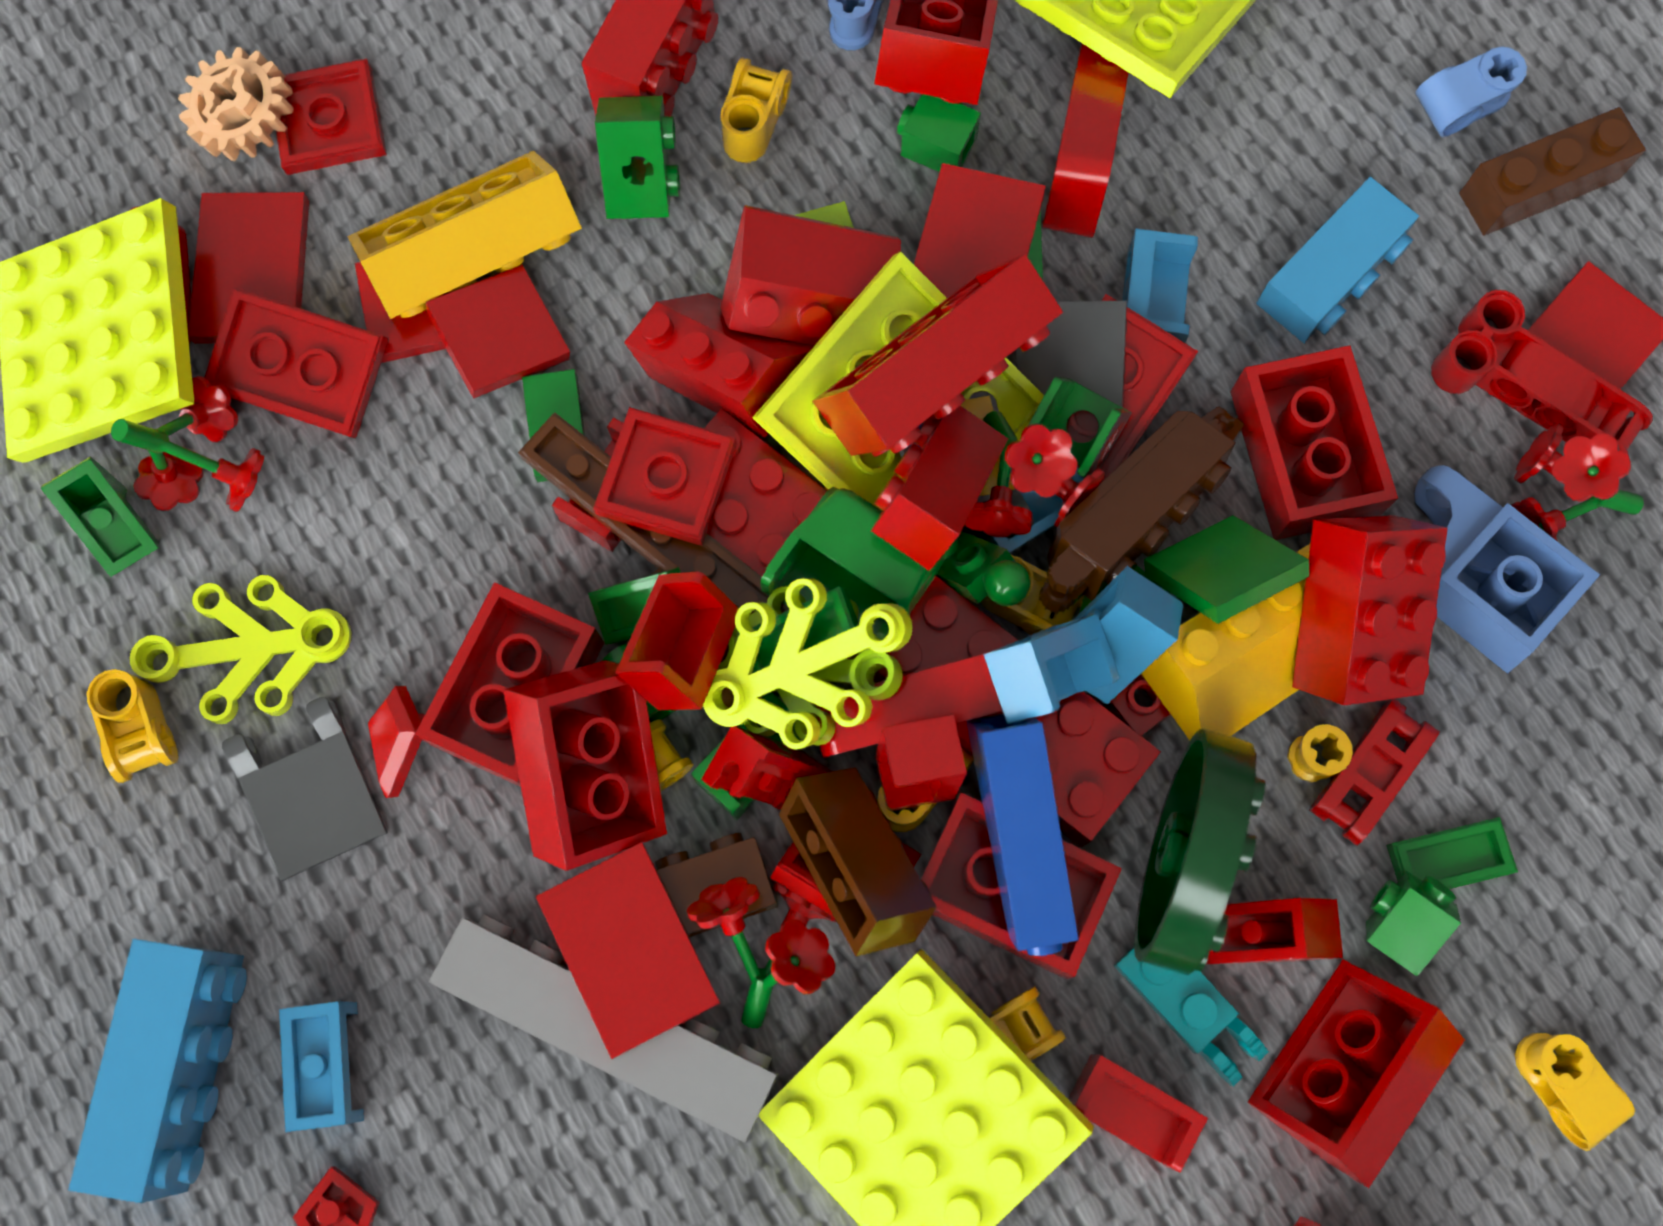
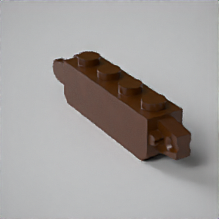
[1038,406,1244,614]

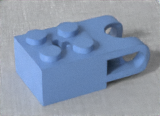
[1414,465,1600,674]

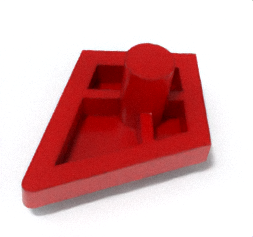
[368,686,425,798]
[293,1166,380,1226]

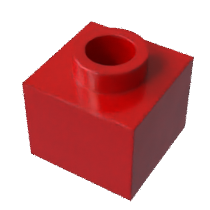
[1098,674,1171,737]

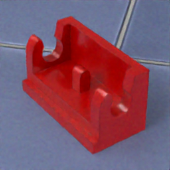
[701,726,832,810]

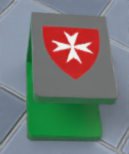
[1028,377,1132,478]

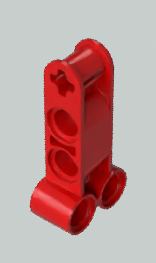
[1431,290,1653,456]

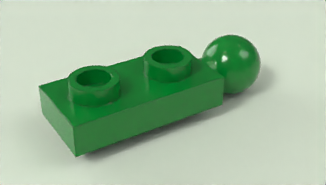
[936,531,1030,606]

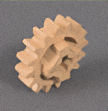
[178,47,293,161]

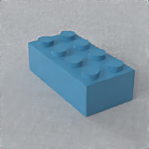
[68,939,247,1203]

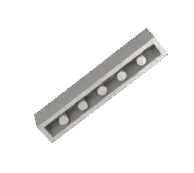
[428,914,779,1143]

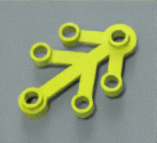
[130,575,352,724]
[703,578,912,749]

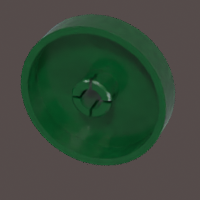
[1134,728,1266,975]

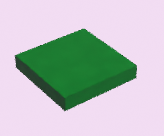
[1144,515,1309,624]

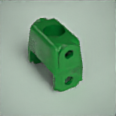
[760,487,944,655]

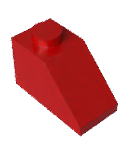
[1206,897,1343,965]

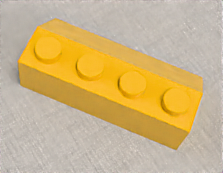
[347,150,582,319]
[1141,544,1310,740]

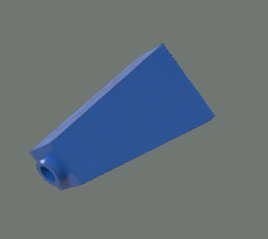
[967,714,1078,956]

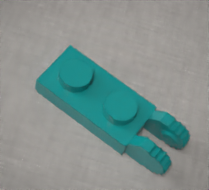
[1113,946,1269,1087]

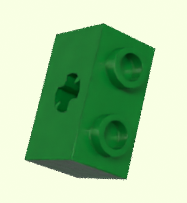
[595,96,680,219]

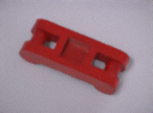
[1309,699,1440,846]

